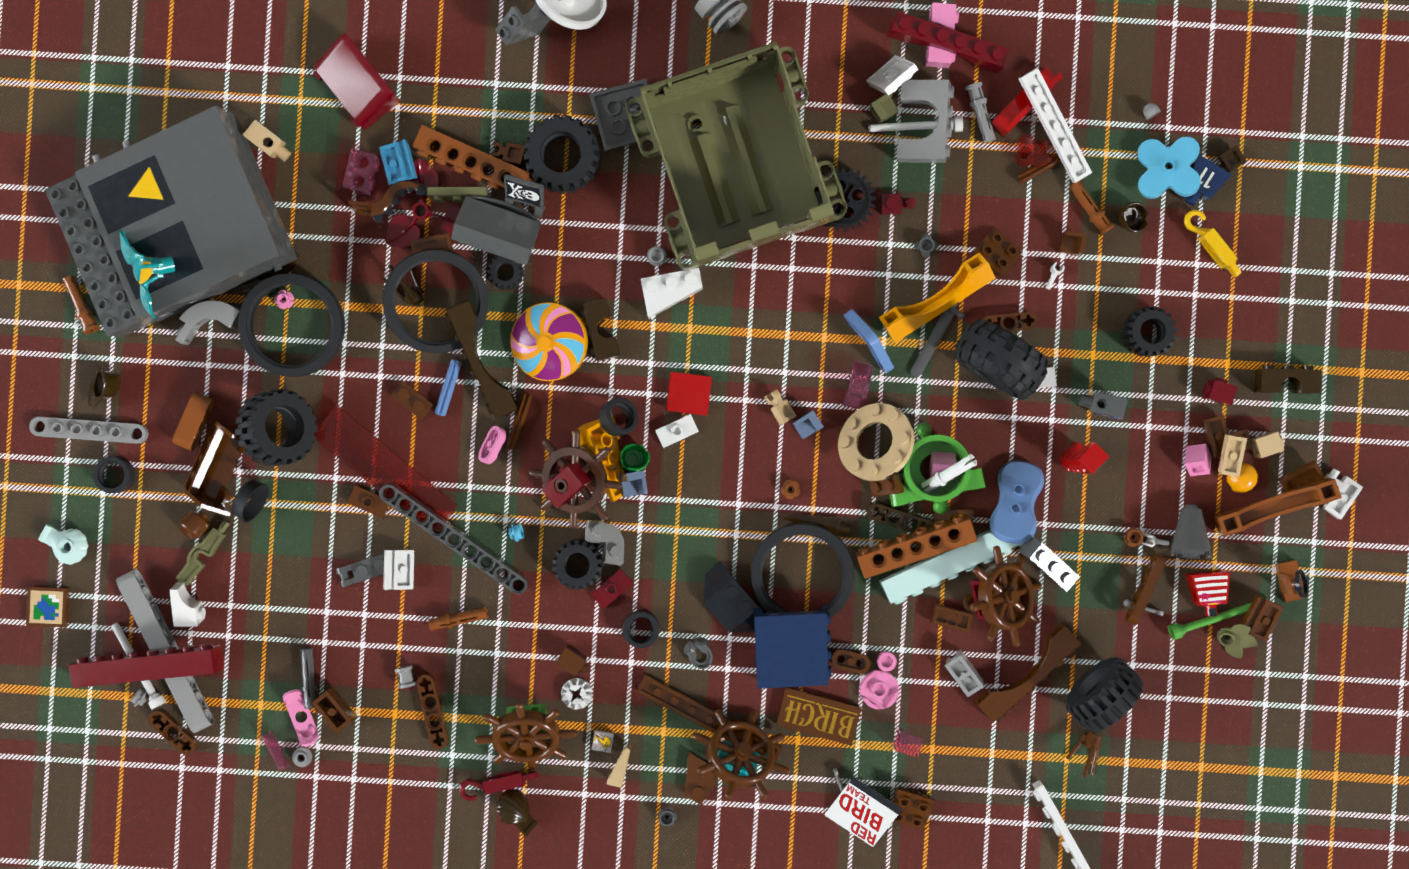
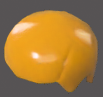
[1226,462,1258,493]

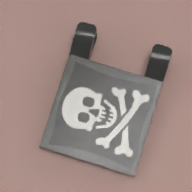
[504,174,546,218]

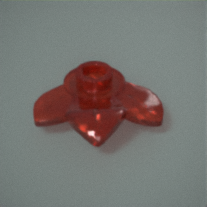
[1015,133,1052,167]

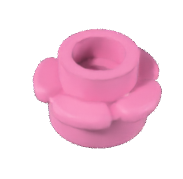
[274,290,294,309]

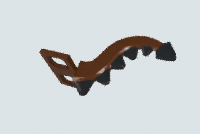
[349,181,427,224]

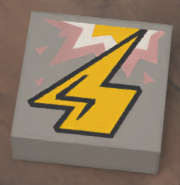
[591,729,614,753]

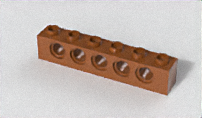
[412,125,532,190]
[855,514,977,579]

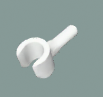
[1046,262,1065,290]
[1141,533,1170,547]

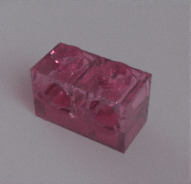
[342,149,380,195]

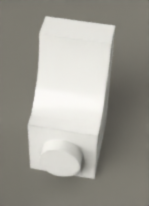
[170,583,206,627]

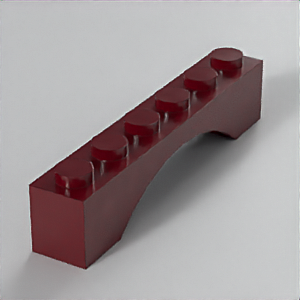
[887,11,1009,73]

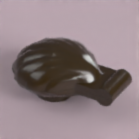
[497,789,538,837]

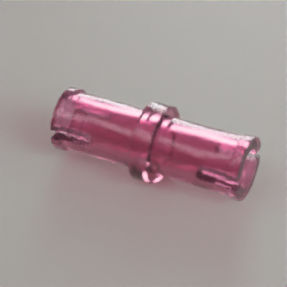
[261,730,290,771]

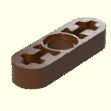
[982,312,1038,332]
[148,709,198,755]

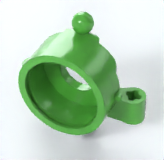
[889,422,985,514]

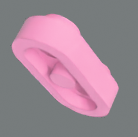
[478,426,506,464]

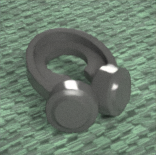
[684,637,713,669]

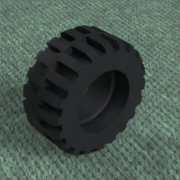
[524,115,601,194]
[235,389,318,466]
[1065,657,1143,732]

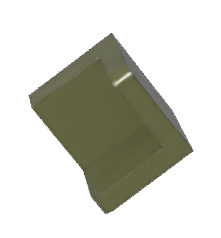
[869,94,899,124]

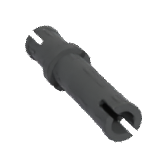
[300,648,317,709]

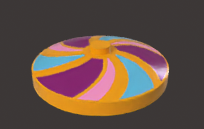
[510,303,588,381]

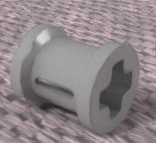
[395,665,416,689]

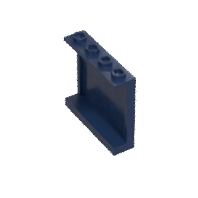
[754,605,832,689]

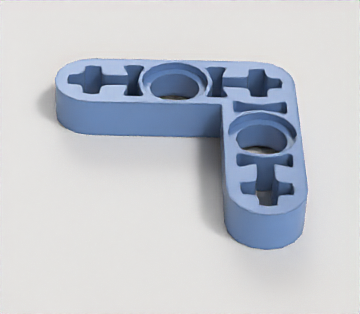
[844,309,894,374]

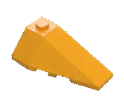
[572,415,625,502]

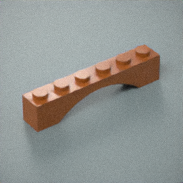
[1212,478,1342,537]

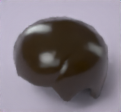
[1118,201,1149,233]

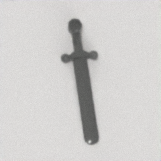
[911,302,965,377]

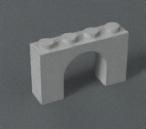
[897,80,954,163]

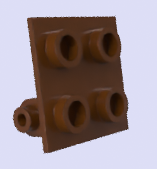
[972,227,1023,278]
[893,786,936,830]

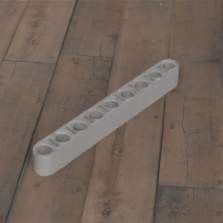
[116,569,214,733]

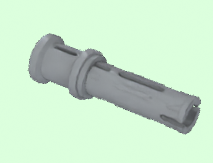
[965,82,996,143]

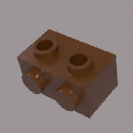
[312,687,358,733]

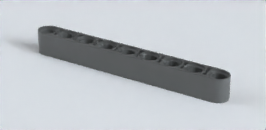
[379,483,528,594]

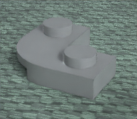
[585,520,624,566]

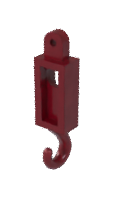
[459,769,538,801]

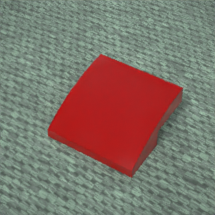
[666,372,712,416]

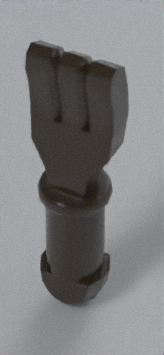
[240,273,279,294]

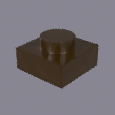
[1218,145,1247,172]

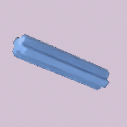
[435,359,462,416]

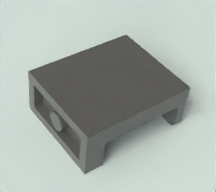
[495,2,551,46]

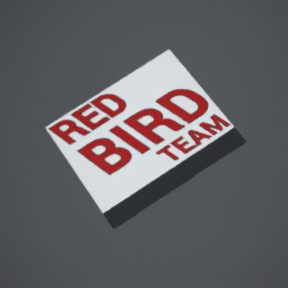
[825,777,902,847]

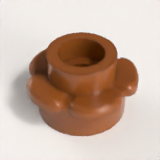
[781,480,800,499]
[1124,527,1143,547]

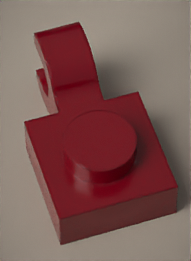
[881,194,916,215]

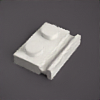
[383,550,414,590]

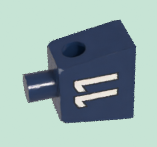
[1184,155,1231,206]

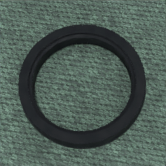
[382,249,488,354]
[238,273,345,377]
[750,522,854,618]

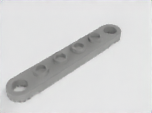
[29,417,149,444]

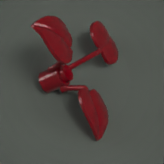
[385,158,461,247]

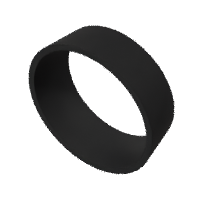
[231,480,269,523]

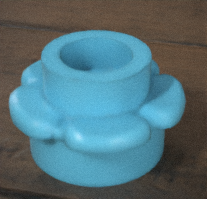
[509,523,524,542]

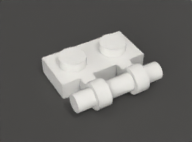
[1322,468,1363,519]

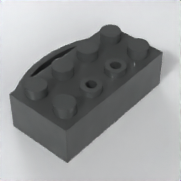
[451,196,541,265]

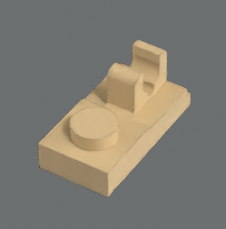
[1218,434,1247,477]

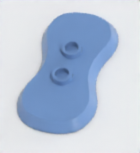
[990,460,1044,544]

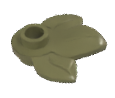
[1217,624,1258,659]

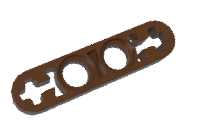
[1125,552,1167,625]
[417,673,449,749]

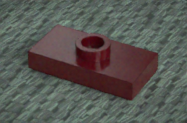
[591,568,633,609]

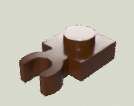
[490,142,525,167]

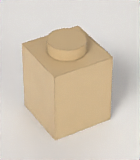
[1251,432,1284,458]

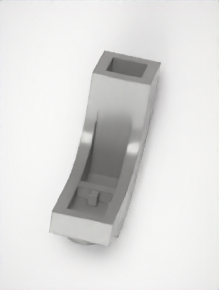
[175,301,240,345]

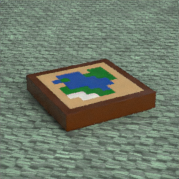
[26,586,70,628]

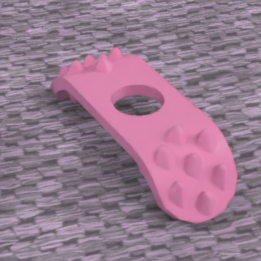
[282,689,319,746]

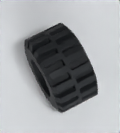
[1121,306,1177,357]
[552,539,603,590]

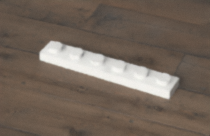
[1019,68,1092,183]
[1032,780,1090,869]

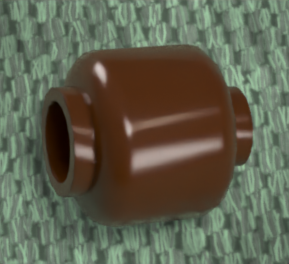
[179,510,210,540]

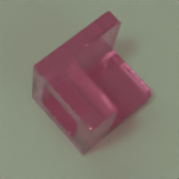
[893,728,923,757]

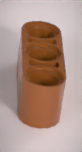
[172,392,215,451]

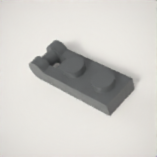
[336,554,384,588]

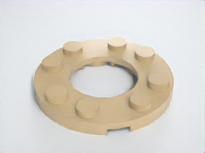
[838,403,914,481]

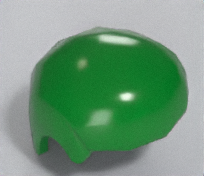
[619,444,650,472]

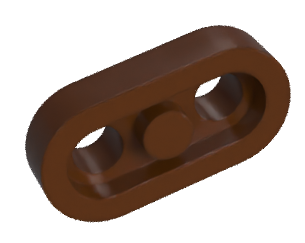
[831,649,870,674]

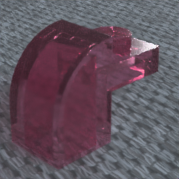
[843,361,872,409]

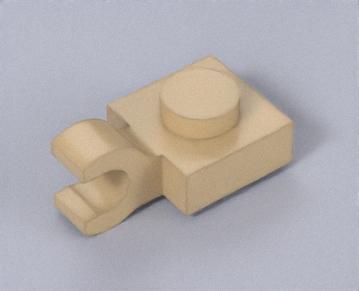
[764,389,796,426]

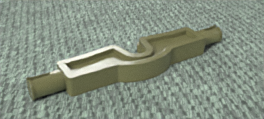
[176,519,231,586]

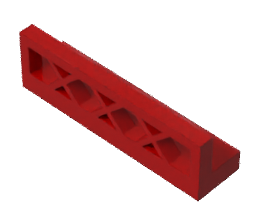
[991,67,1064,137]

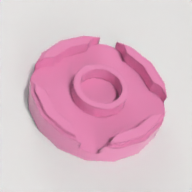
[860,670,899,709]

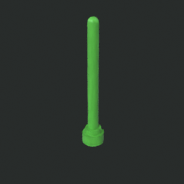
[1168,602,1252,640]

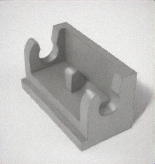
[945,649,984,697]

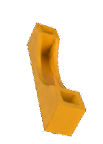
[879,253,995,343]

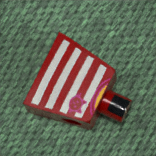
[1186,570,1230,616]

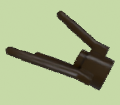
[383,264,424,307]

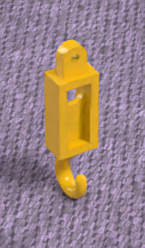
[1184,210,1241,277]

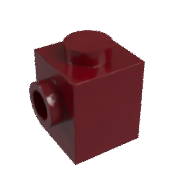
[1203,377,1238,406]

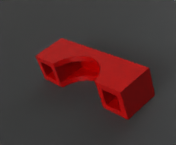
[1058,442,1110,474]

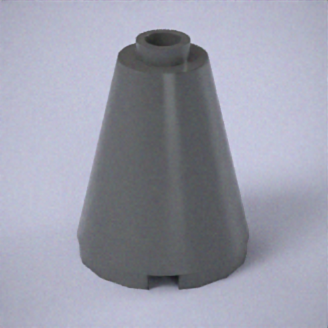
[1170,505,1211,559]

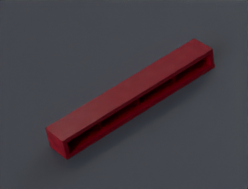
[68,643,224,688]

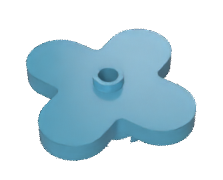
[1137,137,1201,199]

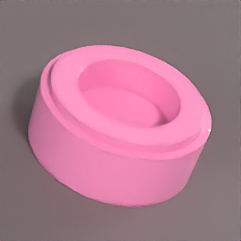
[876,651,897,671]

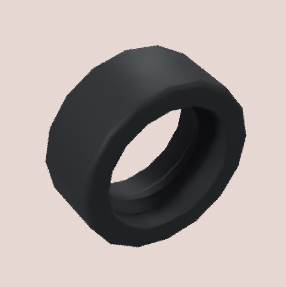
[599,397,638,437]
[93,456,135,493]
[622,610,660,648]

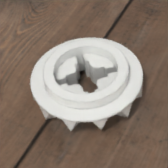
[561,678,592,710]

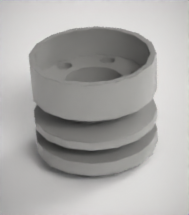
[694,0,747,35]

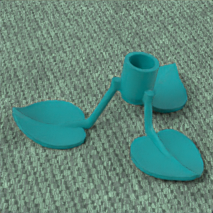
[120,230,175,319]

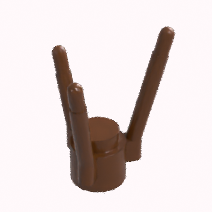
[1066,731,1103,778]

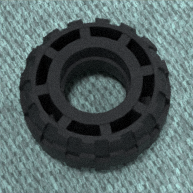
[954,319,1049,400]

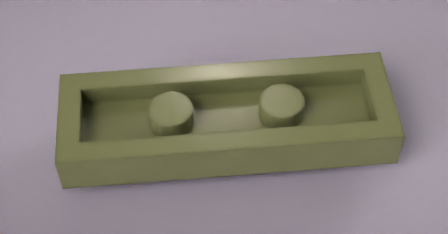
[427,187,489,203]

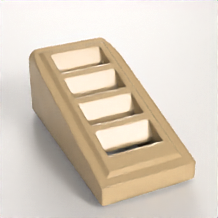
[607,744,631,788]

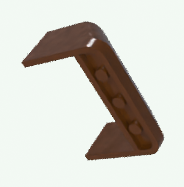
[184,421,245,516]

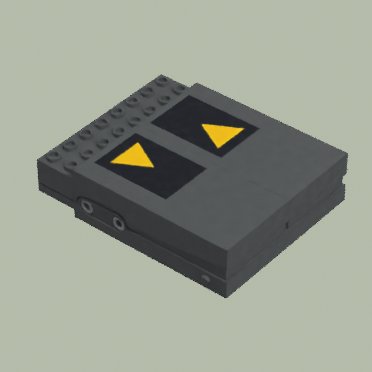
[45,105,298,337]

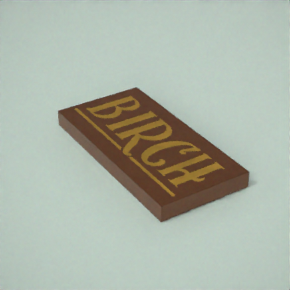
[776,687,862,746]

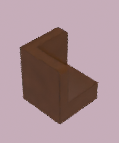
[1059,231,1087,256]

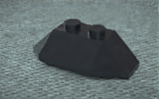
[703,561,765,633]

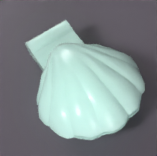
[38,524,89,565]

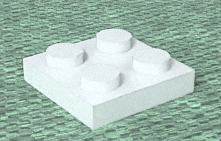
[866,55,918,95]

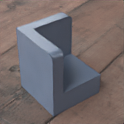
[792,410,824,439]
[619,471,648,497]

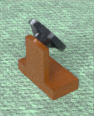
[1275,559,1308,602]

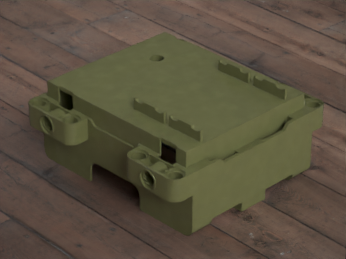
[626,42,847,270]

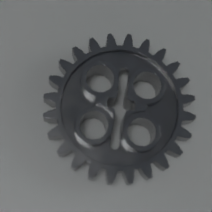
[815,167,876,232]

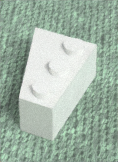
[641,268,703,319]

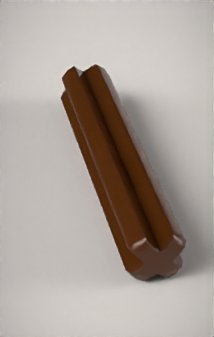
[1017,153,1061,184]
[506,393,532,450]

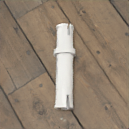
[921,454,977,494]

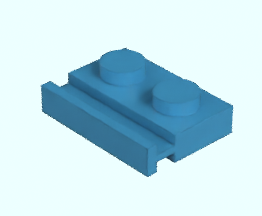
[379,139,417,186]

